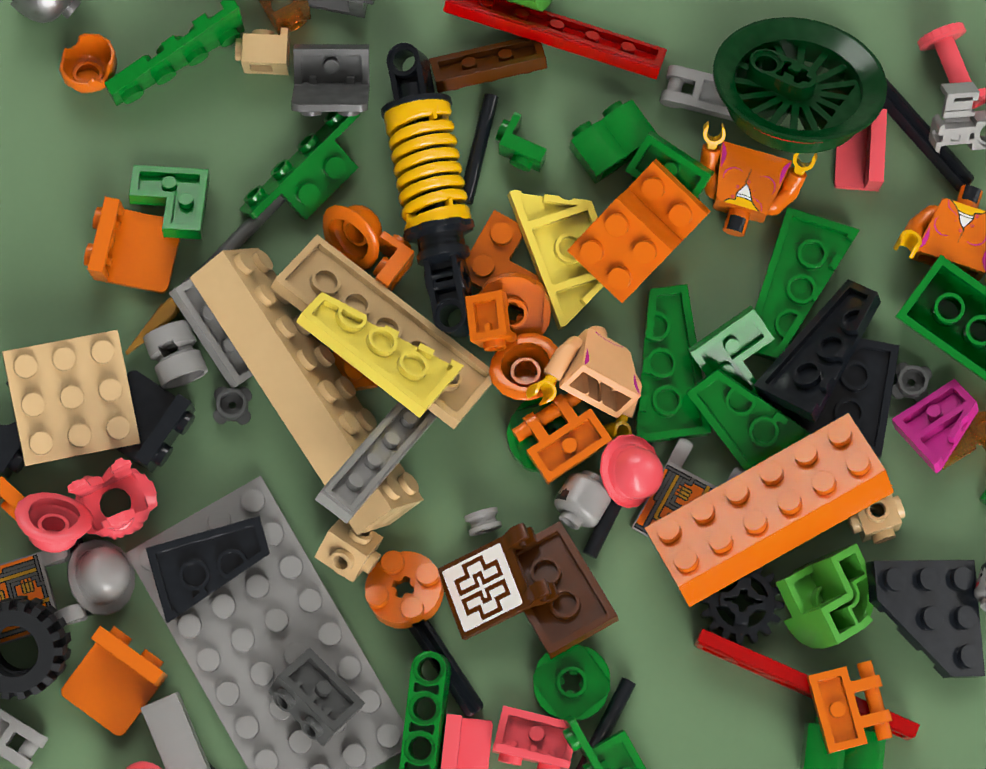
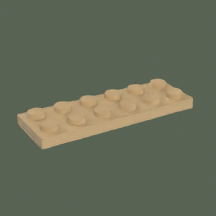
[270,234,493,429]

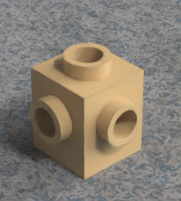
[847,494,905,544]
[315,518,384,583]

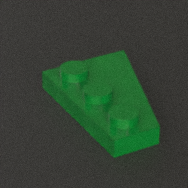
[687,368,812,471]

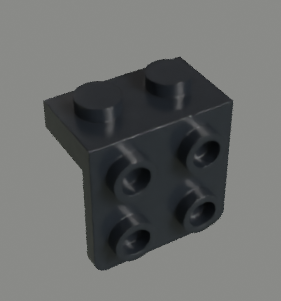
[116,370,196,473]

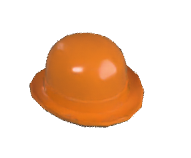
[323,204,382,270]
[489,333,558,401]

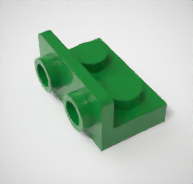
[625,131,715,200]

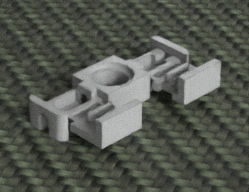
[929,82,986,153]

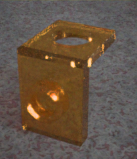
[258,0,311,35]

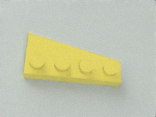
[296,292,464,418]

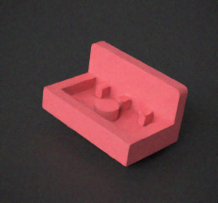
[492,705,573,769]

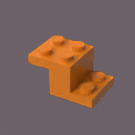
[567,159,711,303]

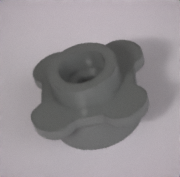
[892,362,932,403]
[213,386,252,425]

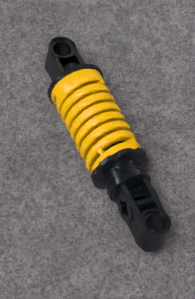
[381,43,475,338]

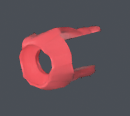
[67,457,158,540]

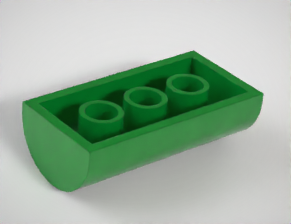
[895,255,986,382]

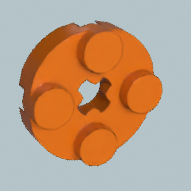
[479,273,551,335]
[365,550,444,629]

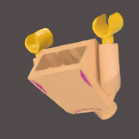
[526,326,642,439]

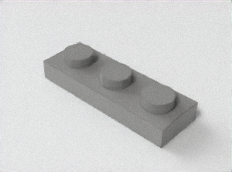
[169,279,253,388]

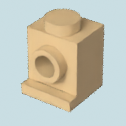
[235,27,291,75]

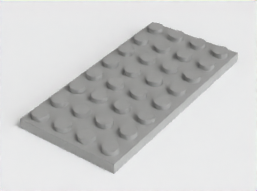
[126,476,416,769]

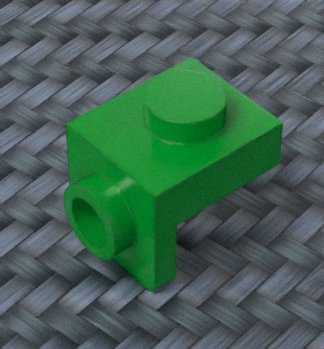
[495,112,547,172]

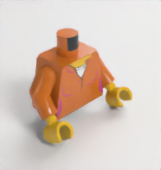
[700,121,818,237]
[893,185,986,283]

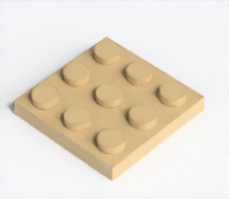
[2,330,141,467]

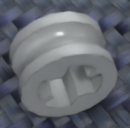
[464,507,502,536]

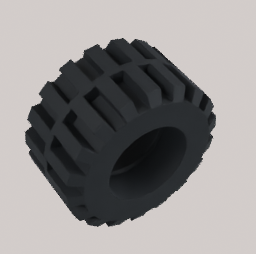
[0,596,71,700]

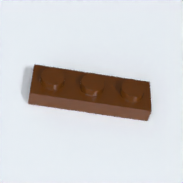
[429,37,547,93]

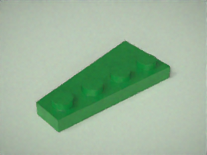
[105,0,245,106]
[754,207,860,361]
[635,284,711,443]

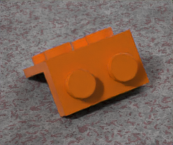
[84,196,181,294]
[61,626,168,736]

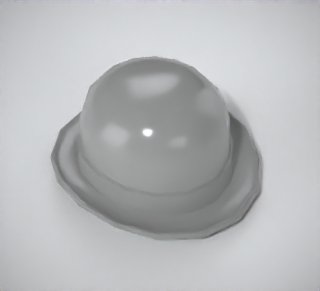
[67,539,135,616]

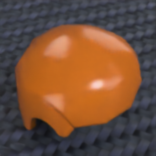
[59,33,117,93]

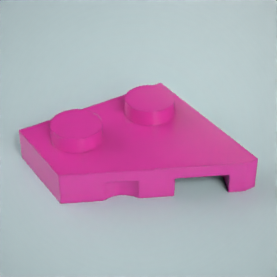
[892,378,979,473]

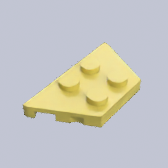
[507,190,604,330]

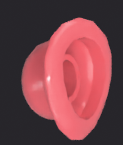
[600,434,664,508]
[14,492,94,553]

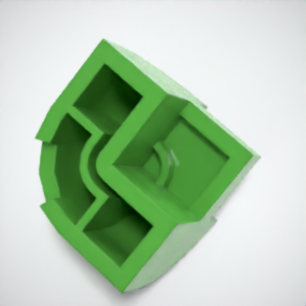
[775,543,873,649]

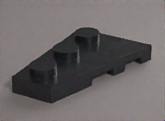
[146,516,270,623]

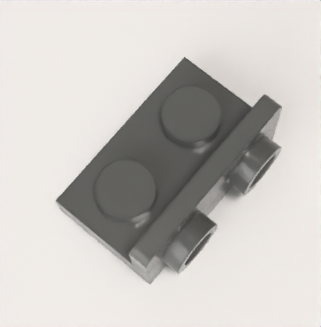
[269,648,365,746]

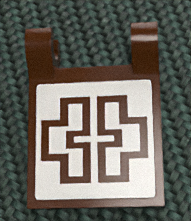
[438,523,559,640]

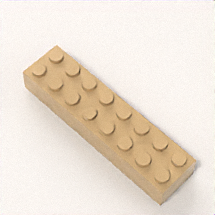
[190,248,424,535]

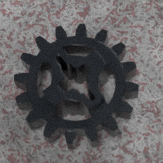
[699,567,784,645]

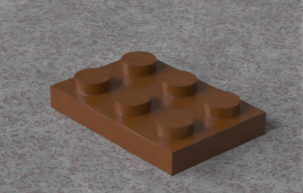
[516,521,619,659]

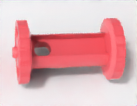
[917,22,986,109]

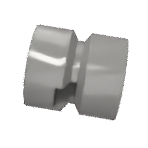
[143,320,208,389]

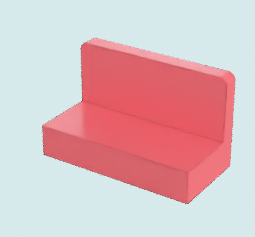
[834,109,887,192]
[441,714,493,769]

